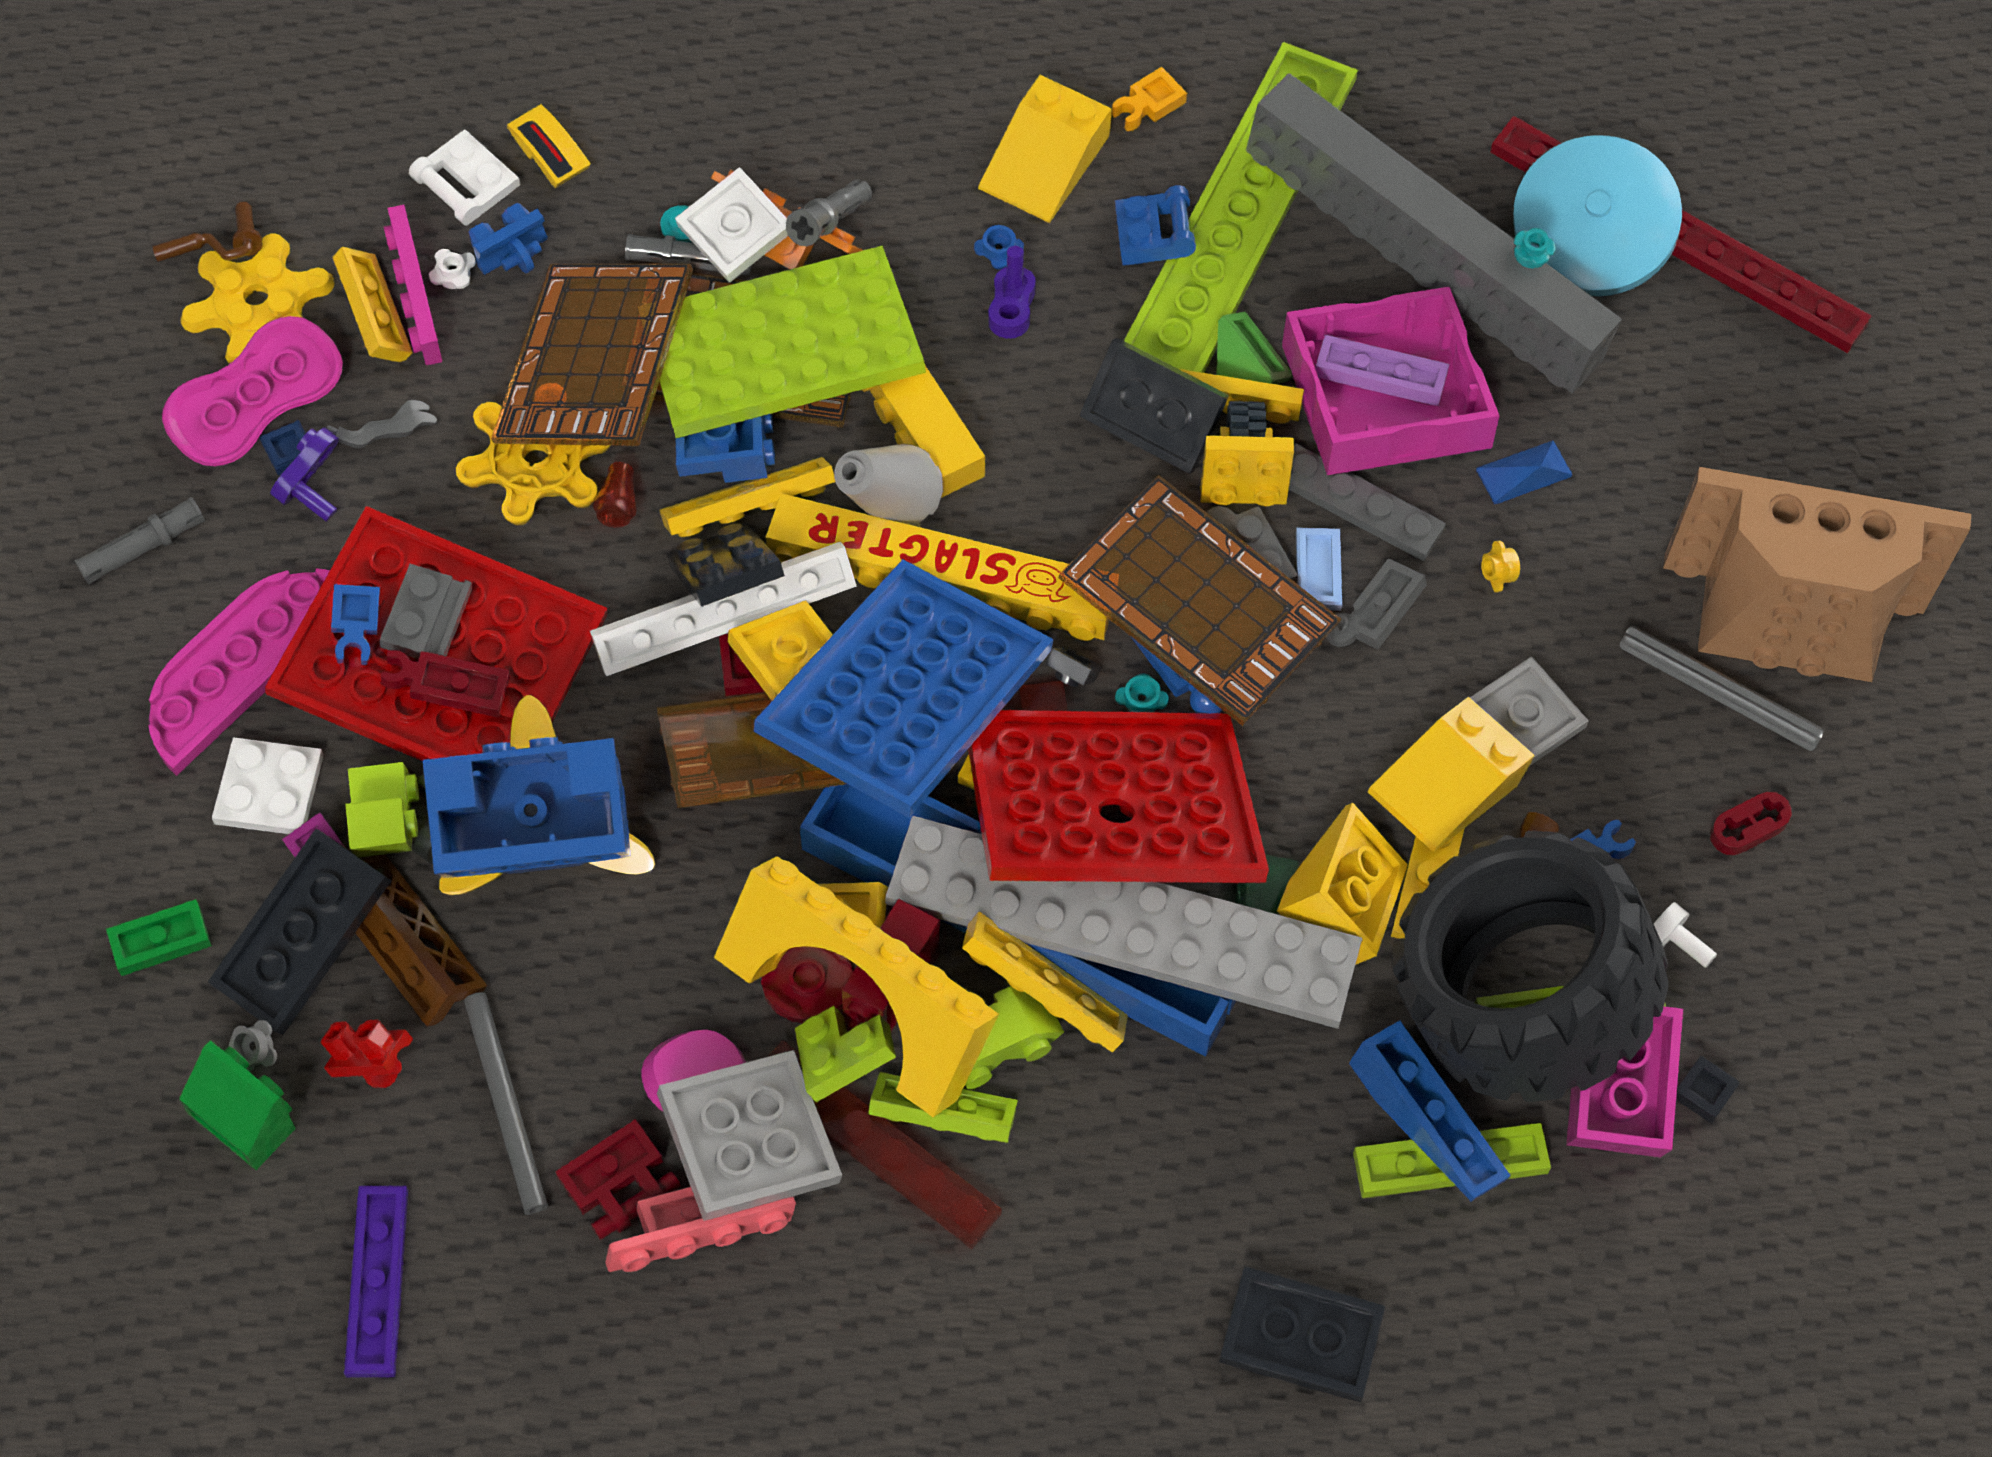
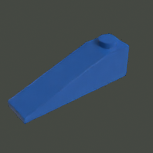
[1349,1020,1511,1201]

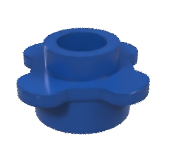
[974,225,1024,269]

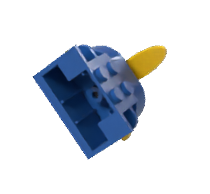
[423,695,656,895]

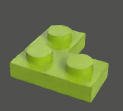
[795,1006,896,1102]

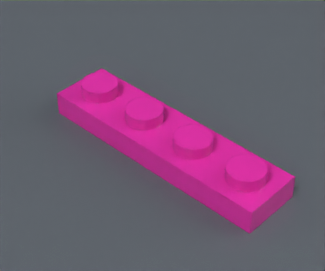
[383,205,443,366]

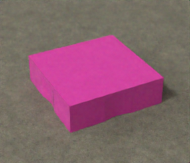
[1282,287,1499,475]

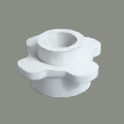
[429,249,476,289]

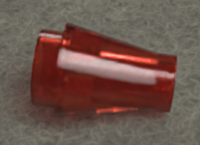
[593,462,637,528]

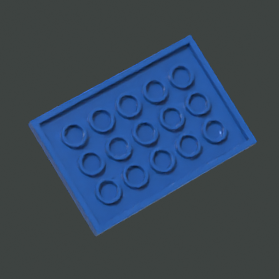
[754,559,1053,818]

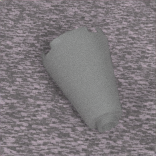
[834,444,943,527]

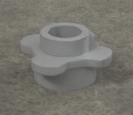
[229,1020,277,1071]

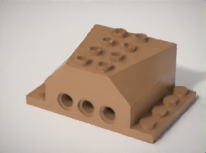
[1663,467,1971,682]

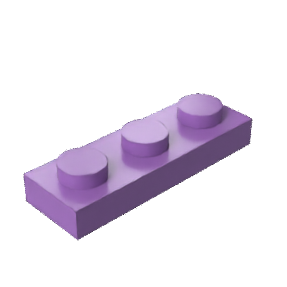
[1315,335,1449,406]

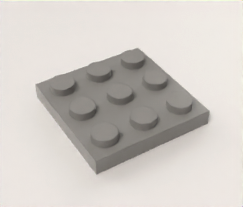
[657,1050,842,1221]

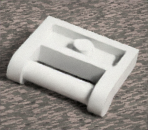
[409,129,520,226]

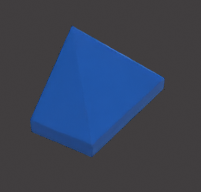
[1476,441,1572,504]

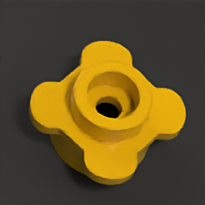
[1481,541,1520,592]

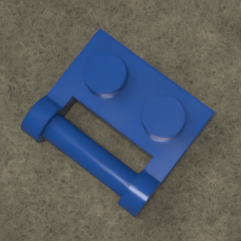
[1115,185,1196,266]

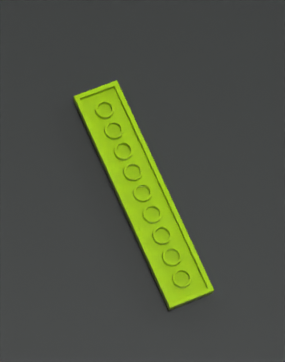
[1124,42,1358,373]

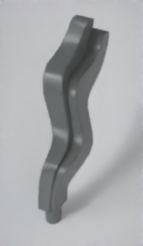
[327,400,437,448]

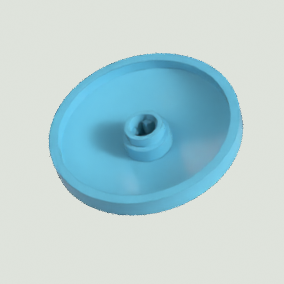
[1513,135,1682,296]

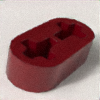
[1710,792,1792,855]

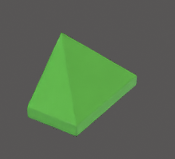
[1217,312,1293,384]

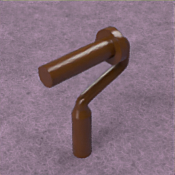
[153,202,263,262]

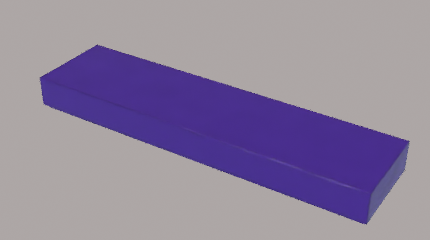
[344,1186,408,1378]

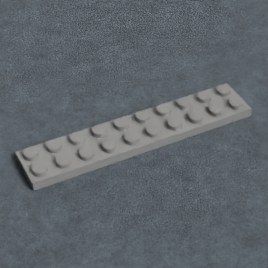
[885,816,1362,1029]

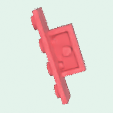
[605,1187,796,1272]

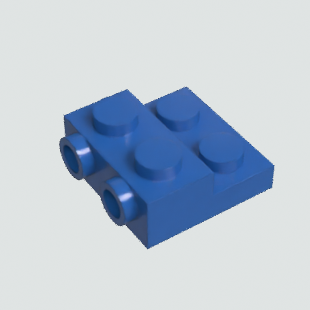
[675,413,775,483]

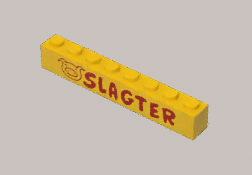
[766,493,1119,641]

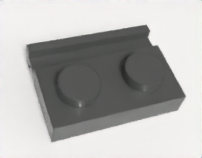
[380,564,472,659]

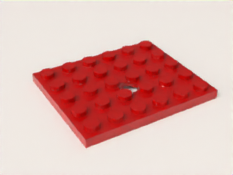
[265,506,608,761]
[968,710,1269,883]

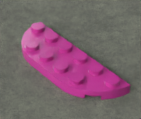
[149,568,330,776]

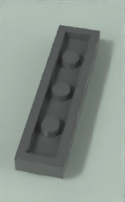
[1289,444,1446,561]

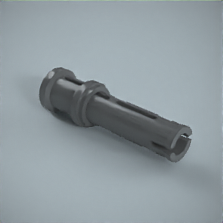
[786,179,872,247]

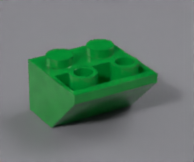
[179,1040,296,1170]

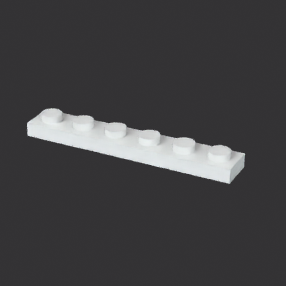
[590,542,856,676]

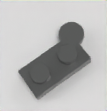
[1204,506,1298,597]
[1325,558,1427,649]

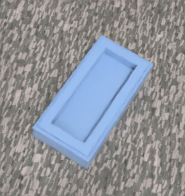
[1296,528,1342,611]

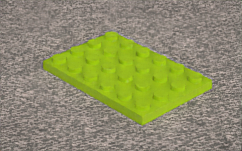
[639,246,926,438]

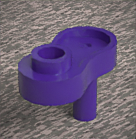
[988,246,1036,338]
[270,427,339,522]

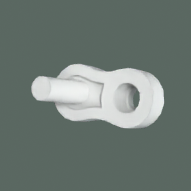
[1654,902,1717,968]

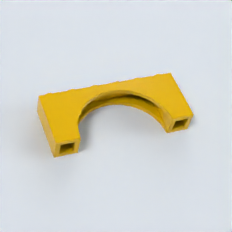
[714,856,999,1117]

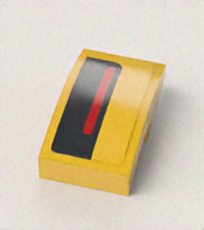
[507,104,590,188]

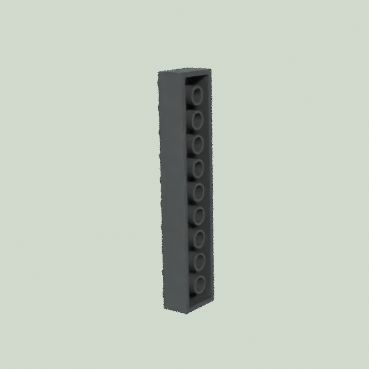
[1246,73,1622,394]

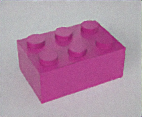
[1566,1007,1683,1157]

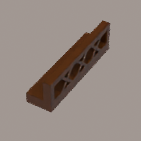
[355,854,487,1027]

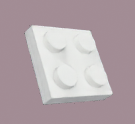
[675,167,788,283]
[212,737,324,834]

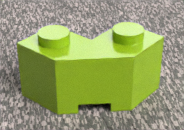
[346,762,419,857]
[965,986,1064,1089]

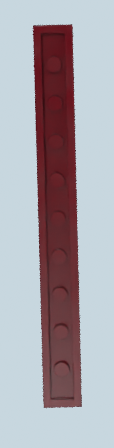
[1490,116,1872,353]

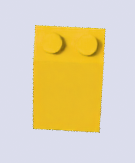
[978,75,1112,223]
[1368,697,1535,852]
[1277,803,1408,965]

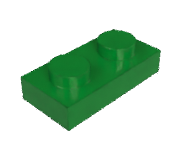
[106,899,212,976]

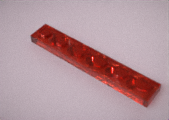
[768,1040,1002,1249]

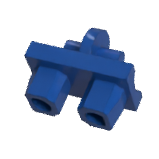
[469,203,548,275]

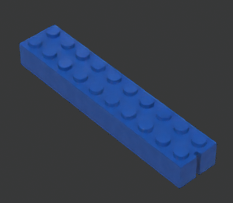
[800,782,1236,1057]

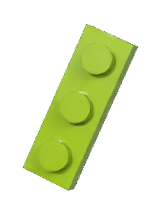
[869,1072,1018,1143]

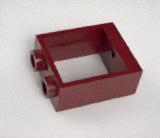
[842,899,939,1033]

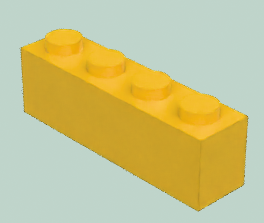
[862,366,985,498]

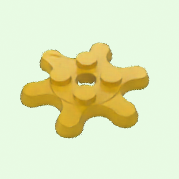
[181,233,335,364]
[456,386,614,525]

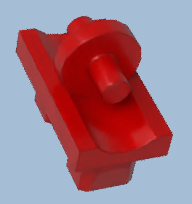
[321,1020,413,1088]

